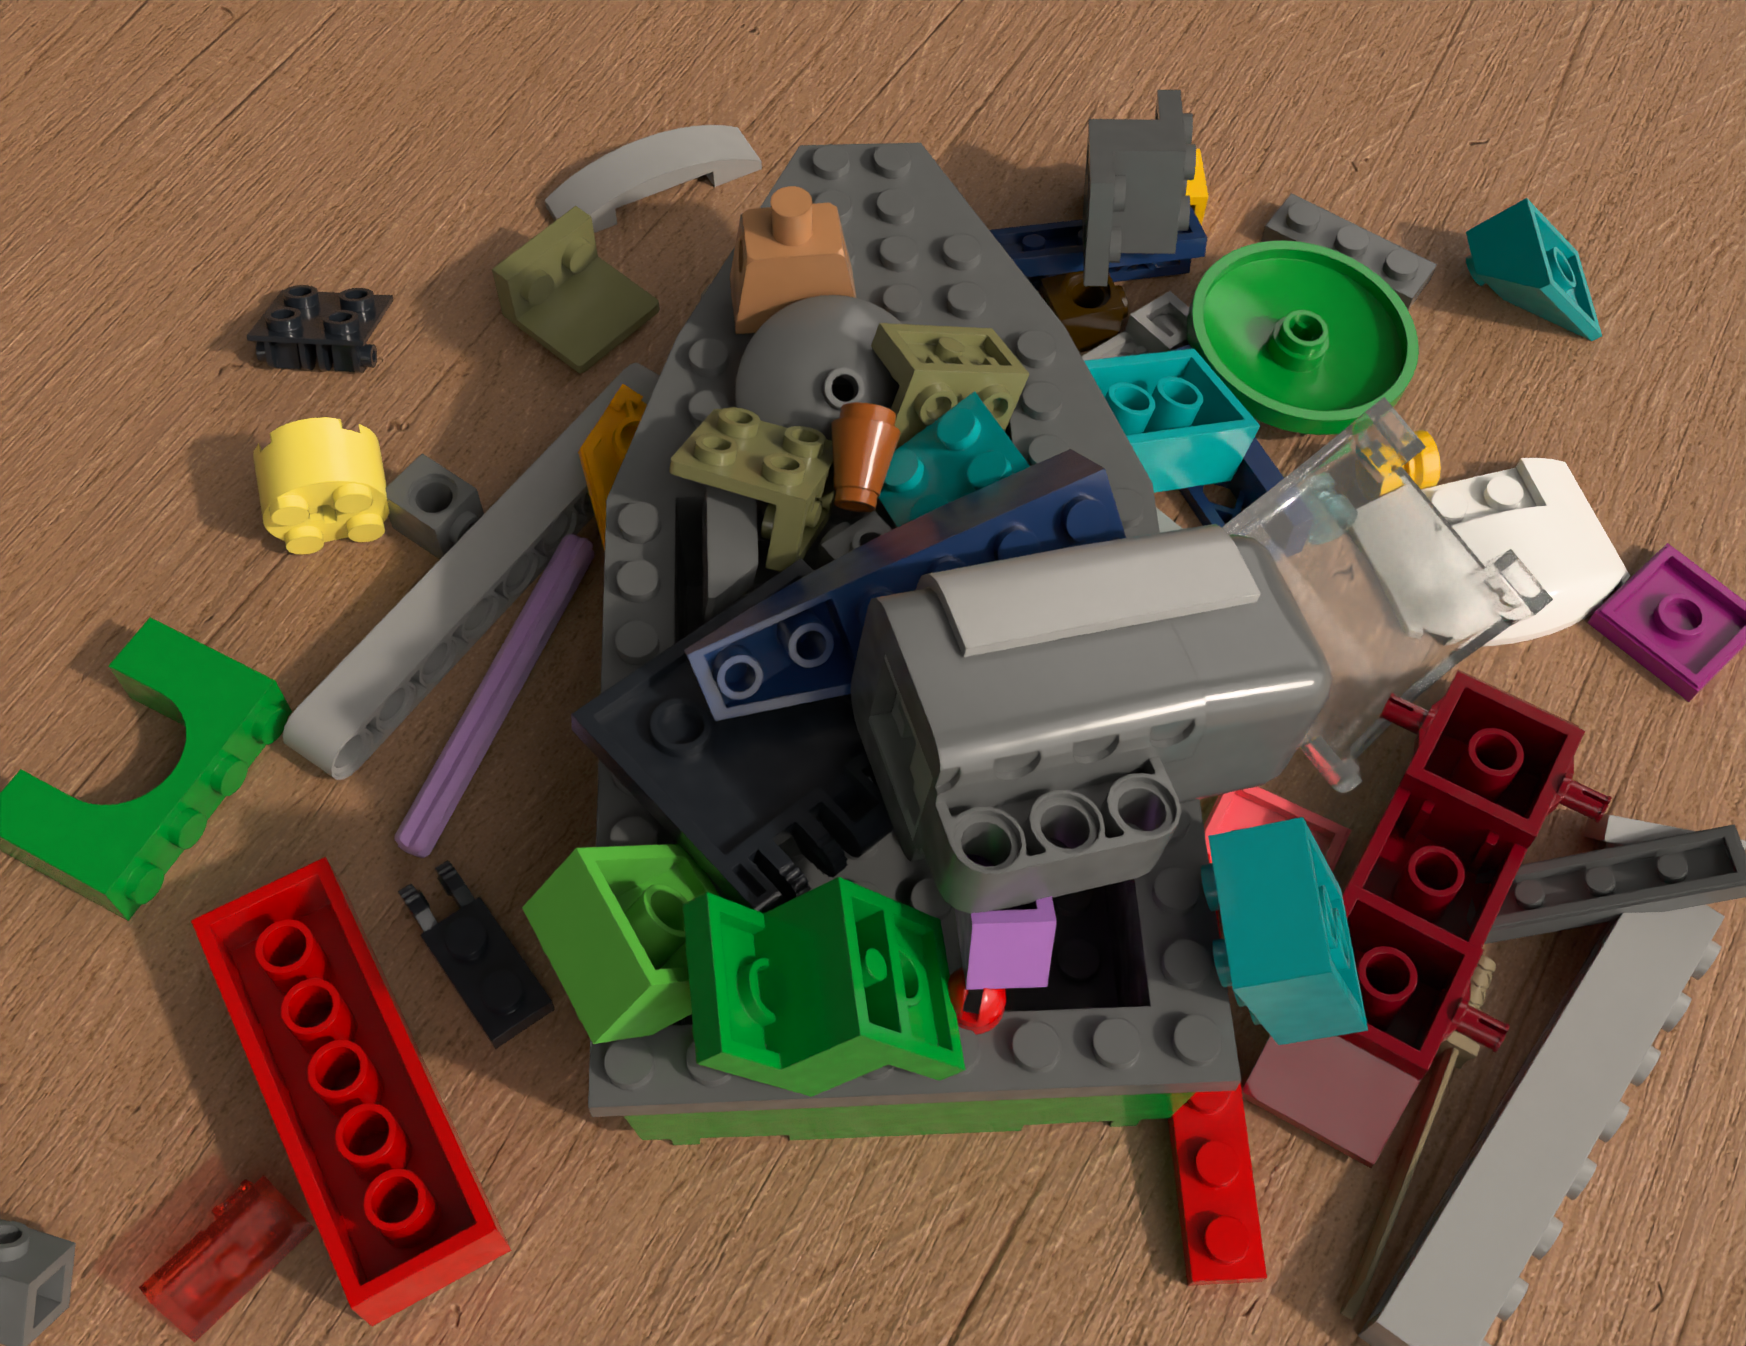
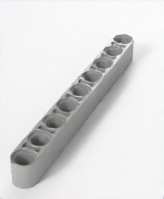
[282,363,660,780]

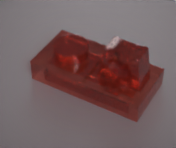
[139,1175,315,1343]

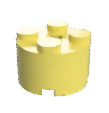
[253,417,390,555]

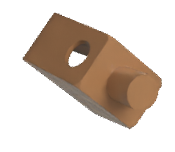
[730,186,857,334]

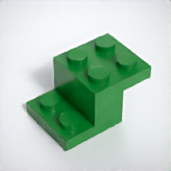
[683,877,966,1097]

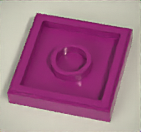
[1588,543,1746,702]

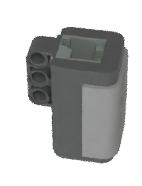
[851,524,1333,914]

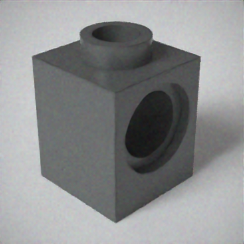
[386,453,484,559]

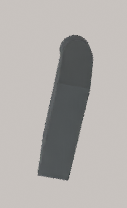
[702,485,758,621]

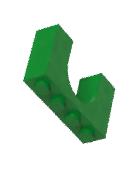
[0,617,292,921]

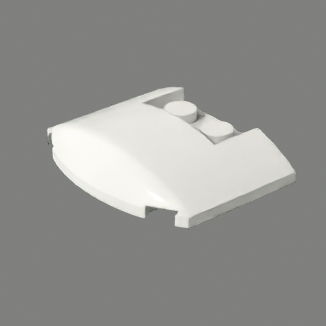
[1346,458,1630,647]

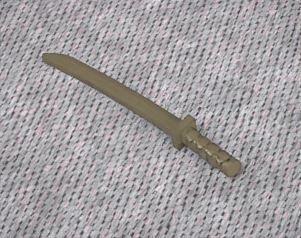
[1340,955,1496,1320]

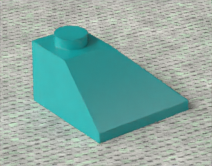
[1466,198,1602,341]

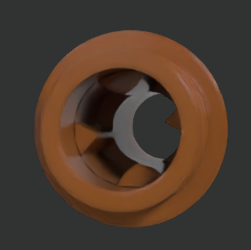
[831,402,901,512]

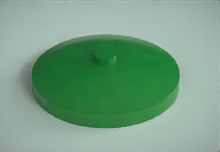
[1186,240,1419,435]

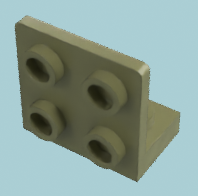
[492,205,660,373]
[871,323,1029,450]
[669,407,835,572]

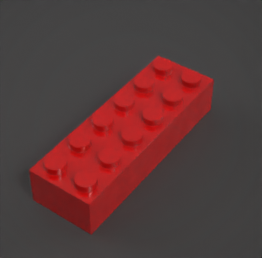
[191,857,512,1326]

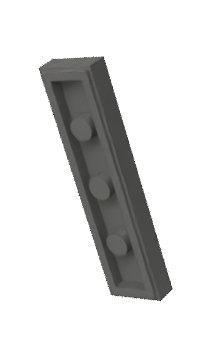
[1467,824,1746,944]

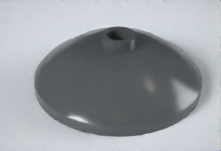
[734,295,902,441]

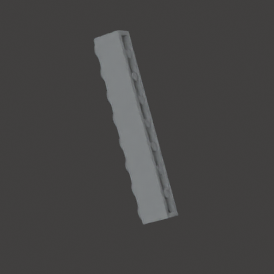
[1358,904,1725,1346]

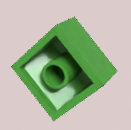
[522,844,720,1044]

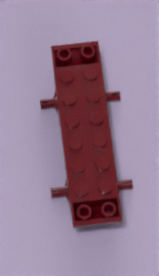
[1242,669,1612,1168]

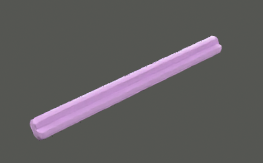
[395,534,594,858]

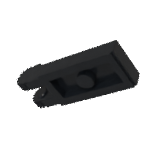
[398,860,555,1049]

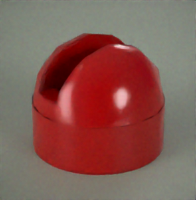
[948,966,1007,1035]

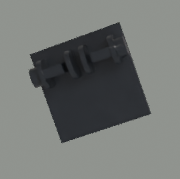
[247,285,393,373]

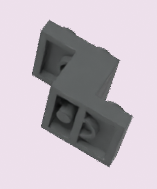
[1082,90,1196,286]

